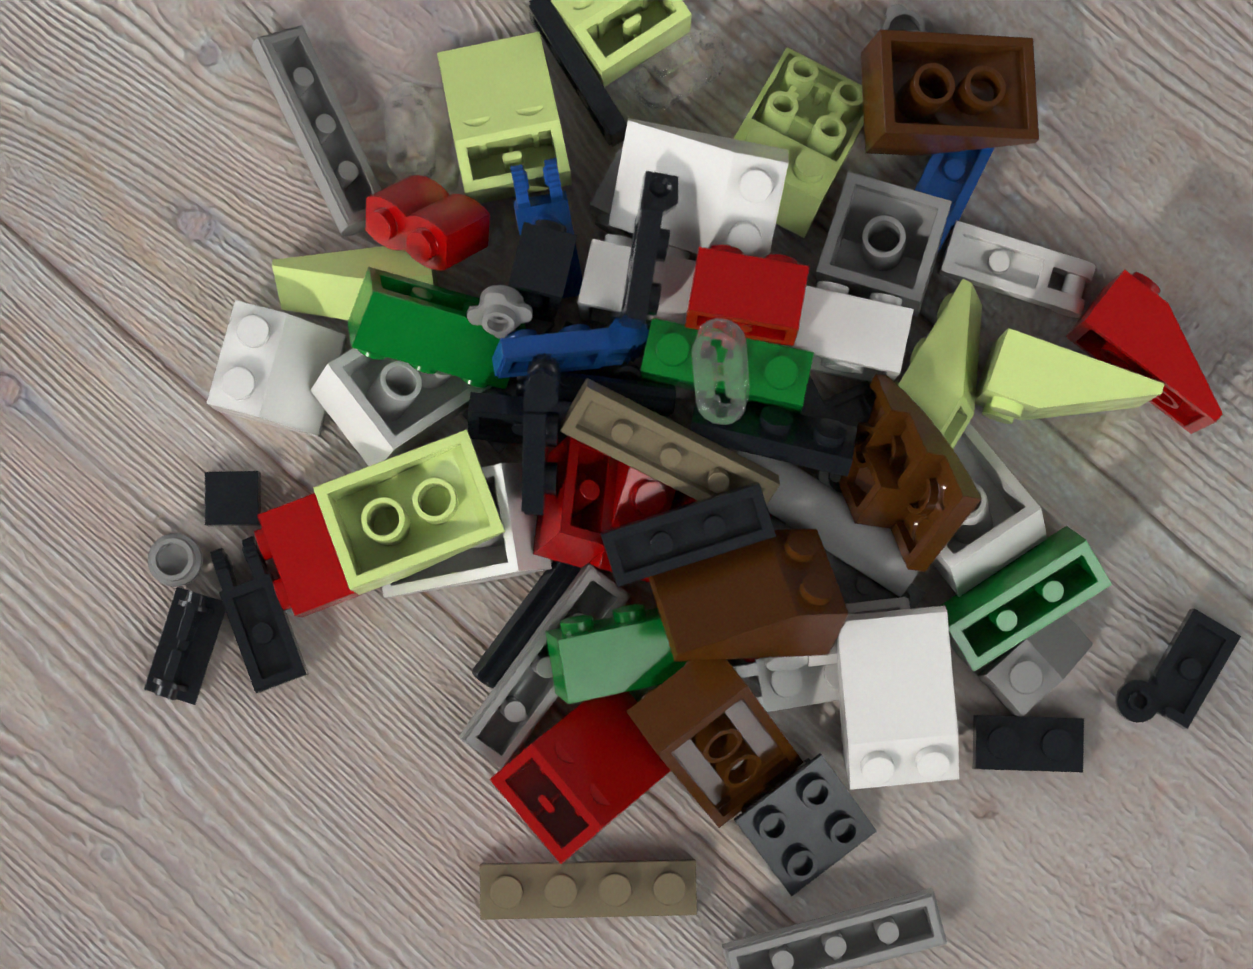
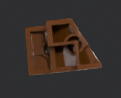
[839,374,981,572]

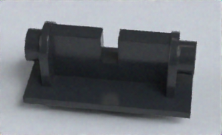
[144,587,226,705]

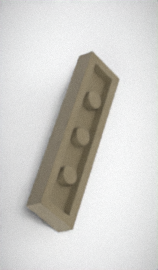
[560,378,780,505]
[479,859,697,920]

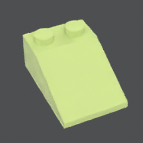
[975,328,1165,424]
[313,429,505,595]

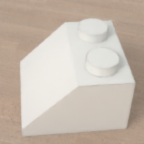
[206,300,347,438]

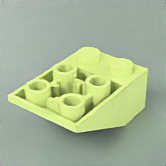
[550,0,692,87]
[437,31,572,204]
[733,47,864,238]

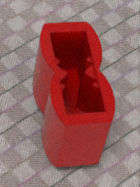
[365,175,490,270]

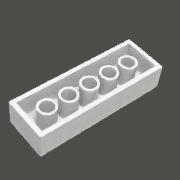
[578,234,914,383]

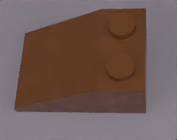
[861,29,1039,156]
[648,529,849,661]
[626,659,804,828]

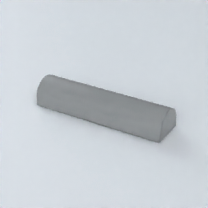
[252,25,382,236]
[735,451,919,597]
[458,563,631,769]
[722,888,947,969]

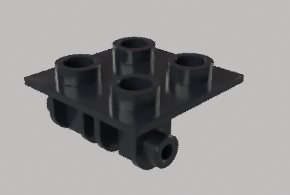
[734,753,877,896]

